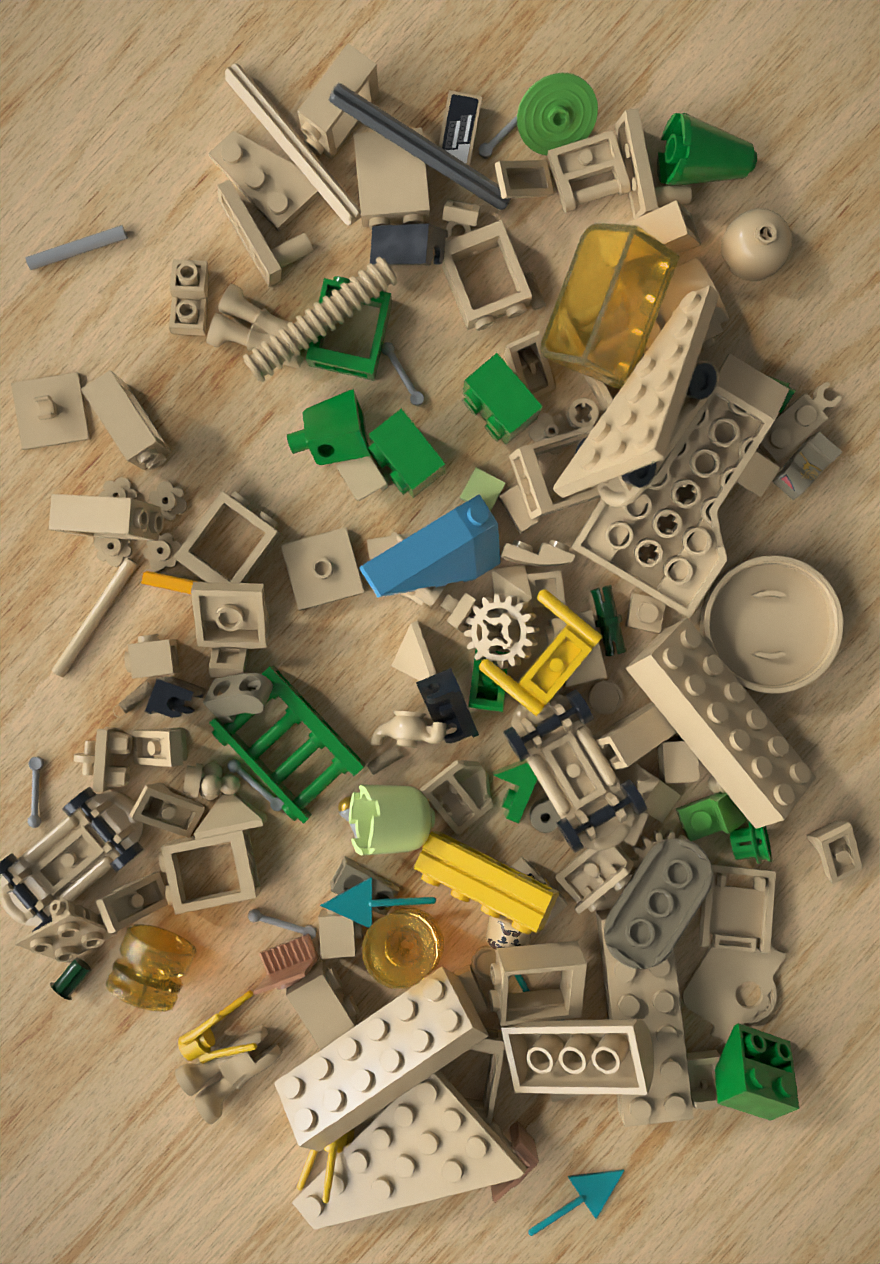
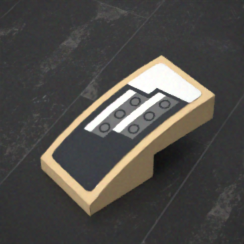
[439,90,483,166]

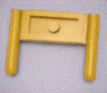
[479,589,603,716]

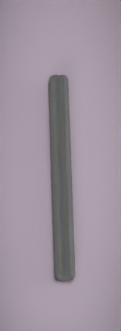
[329,83,511,210]

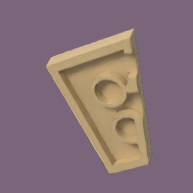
[208,131,321,232]

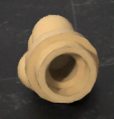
[183,762,240,800]

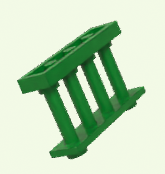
[210,666,366,824]

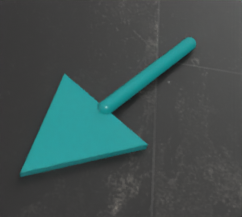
[320,877,436,929]
[528,1169,624,1236]

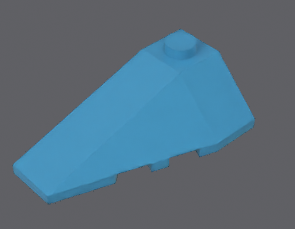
[359,494,501,598]

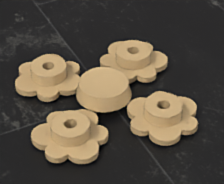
[94,477,187,571]

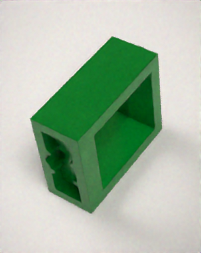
[306,276,392,381]

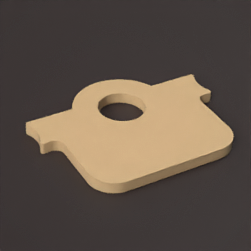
[682,943,787,1043]

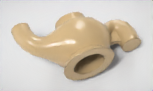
[371,711,447,748]

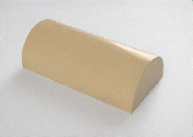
[501,1019,654,1095]

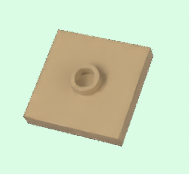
[281,527,365,611]

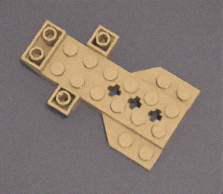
[571,353,789,618]

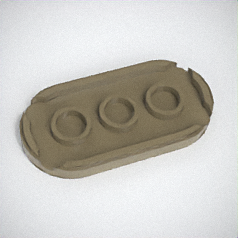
[604,839,713,969]

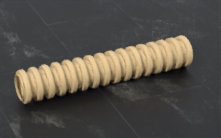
[243,257,397,382]

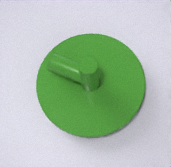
[517,73,598,156]

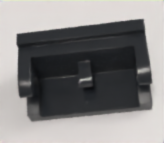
[370,224,448,266]
[416,668,479,743]
[145,676,207,718]

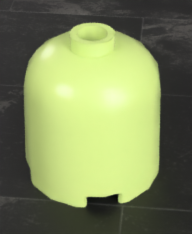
[349,785,435,856]

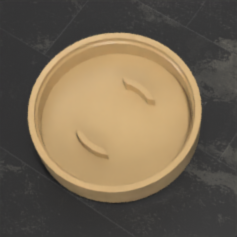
[699,556,843,693]

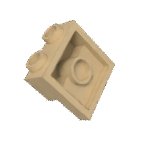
[191,582,270,649]

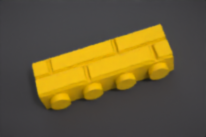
[414,831,559,935]

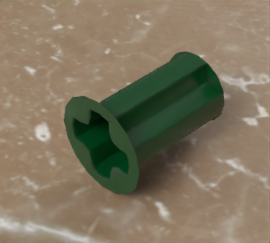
[50,957,91,1000]

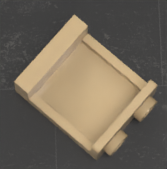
[354,128,430,230]

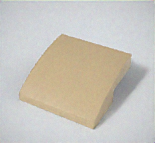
[637,257,730,330]

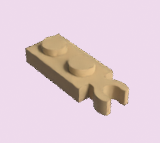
[758,382,842,464]

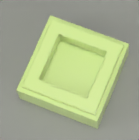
[460,467,506,511]

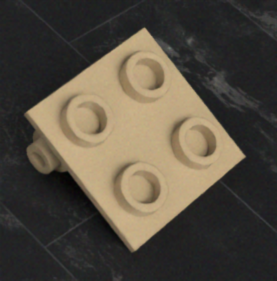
[15,899,117,963]

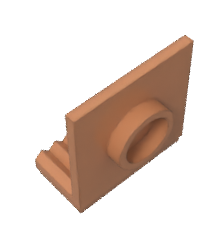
[253,933,319,995]
[491,1121,539,1203]

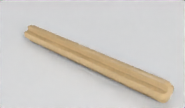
[225,63,361,225]

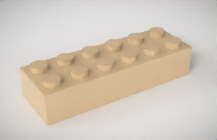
[626,617,816,829]
[596,909,694,1127]
[274,967,489,1151]

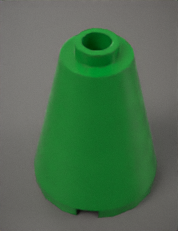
[657,113,757,186]

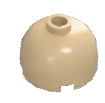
[721,208,792,281]

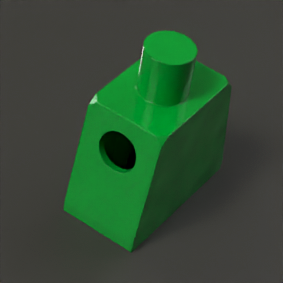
[287,389,370,465]

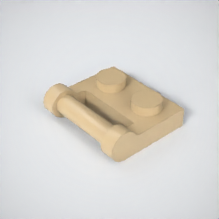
[547,130,631,213]

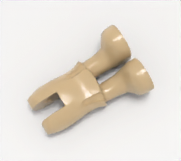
[206,284,309,368]
[175,1025,282,1125]

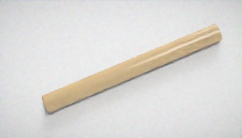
[52,557,138,677]

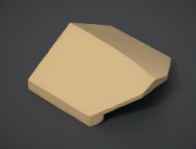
[420,760,493,835]

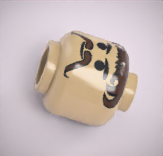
[486,915,532,952]

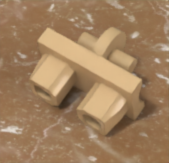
[74,727,132,792]

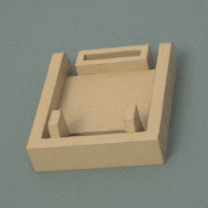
[699,864,776,953]

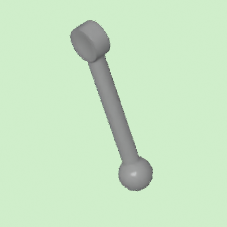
[479,116,517,159]
[381,342,424,406]
[27,756,44,828]
[228,759,284,811]
[248,909,316,940]

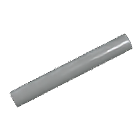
[26,225,128,270]

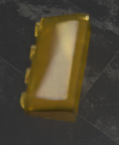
[540,223,680,389]

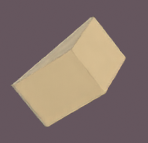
[504,331,556,398]
[614,762,681,823]

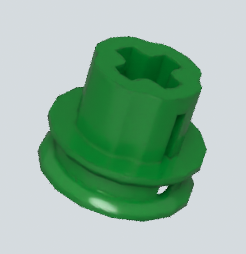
[730,821,772,864]

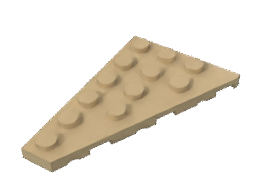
[553,285,719,498]
[292,1070,527,1230]

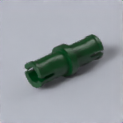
[590,585,627,656]

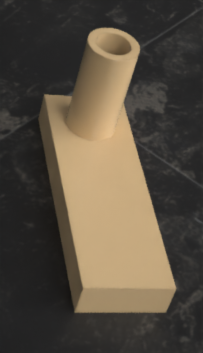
[615,108,692,219]
[217,179,313,287]

